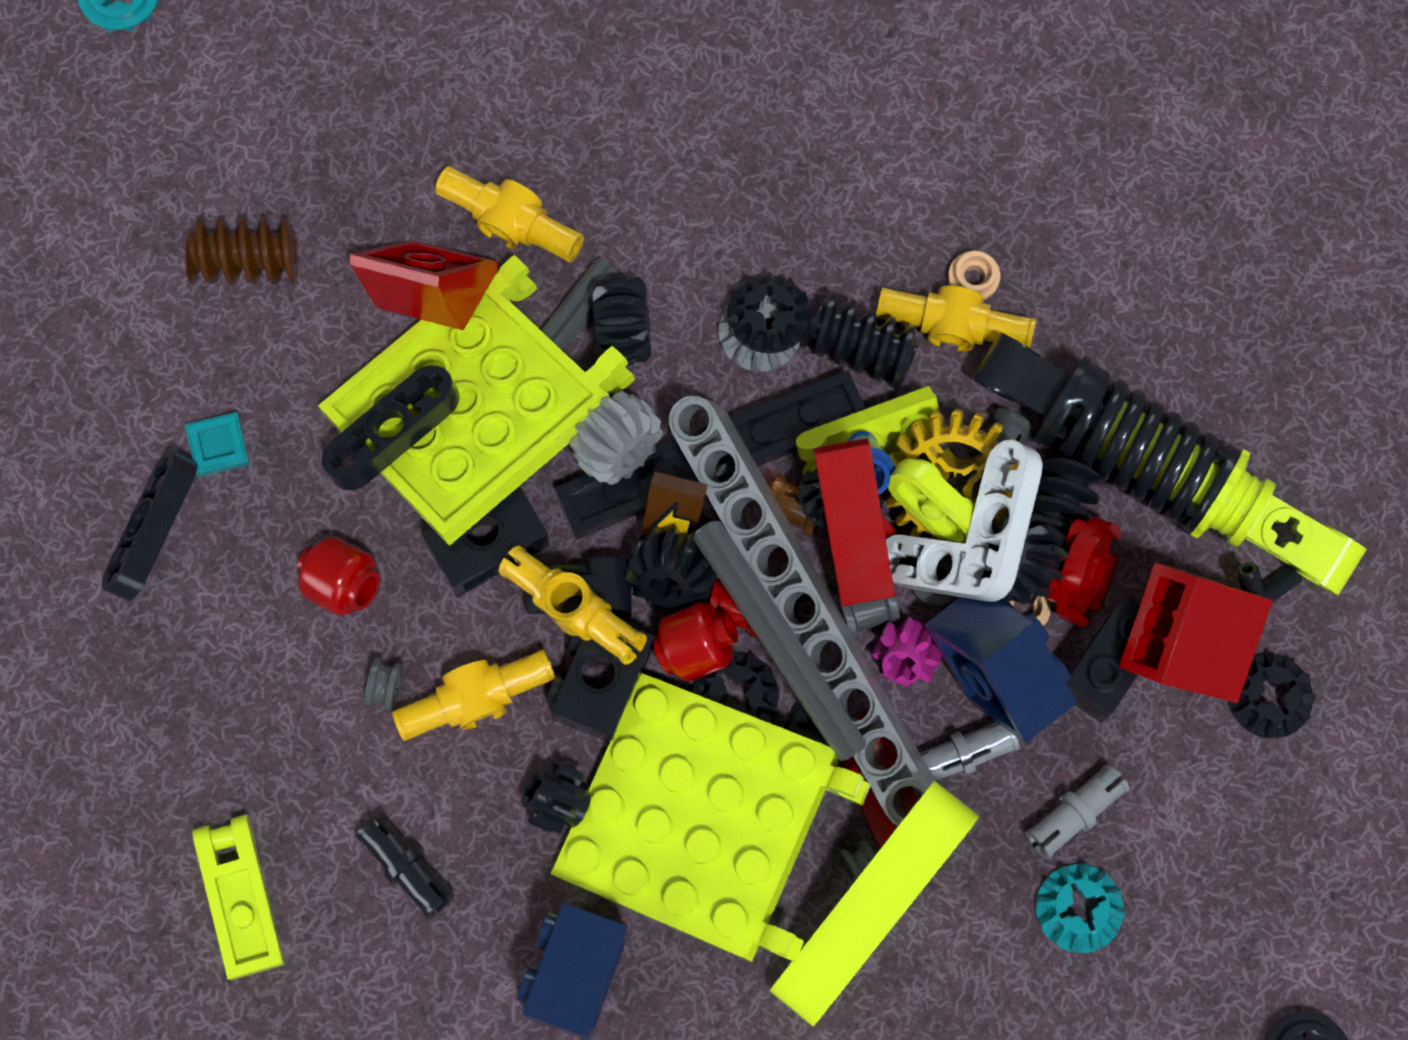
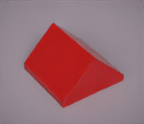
[350,240,498,331]

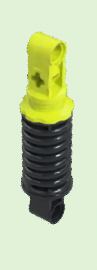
[972,332,1367,596]

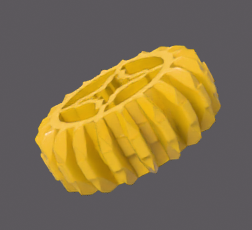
[886,409,1019,540]

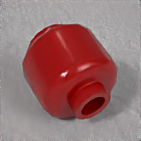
[297,536,380,616]
[653,602,738,681]

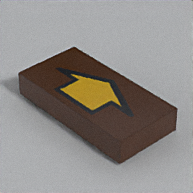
[641,472,708,535]

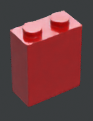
[1119,562,1273,703]

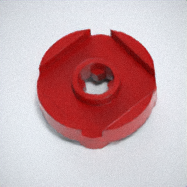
[1047,517,1121,627]

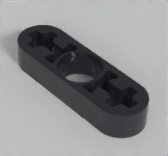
[322,365,460,490]
[101,449,197,601]

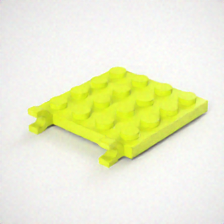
[318,255,635,546]
[551,673,871,962]

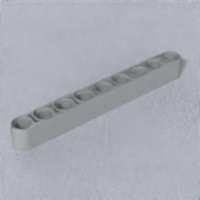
[669,396,935,826]

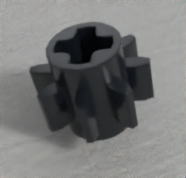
[521,763,591,834]

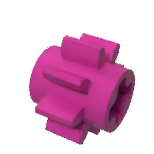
[872,617,942,687]

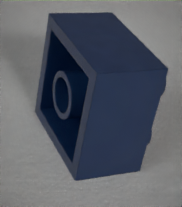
[925,597,1077,743]
[516,903,628,1040]

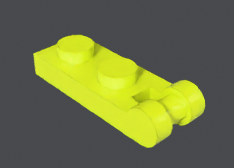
[796,386,939,475]
[192,814,286,981]

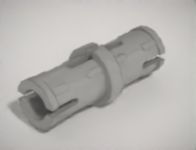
[918,722,1020,790]
[1025,763,1129,860]

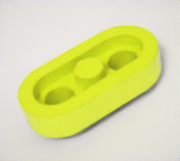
[888,459,975,544]

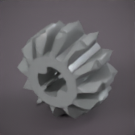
[569,391,663,485]

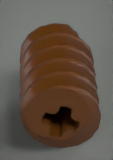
[186,217,298,284]

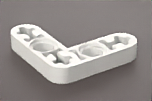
[886,440,1043,602]

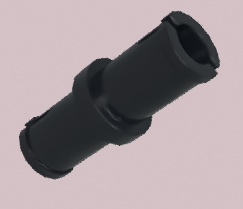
[355,813,454,919]

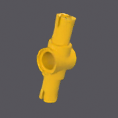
[435,166,584,263]
[876,285,1036,352]
[499,545,647,665]
[392,649,556,741]

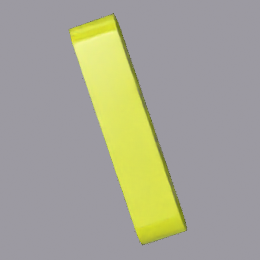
[769,780,980,1027]

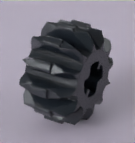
[592,275,652,366]
[982,511,1070,605]
[625,524,718,614]

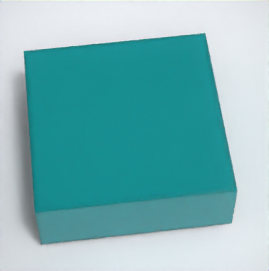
[185,412,250,478]

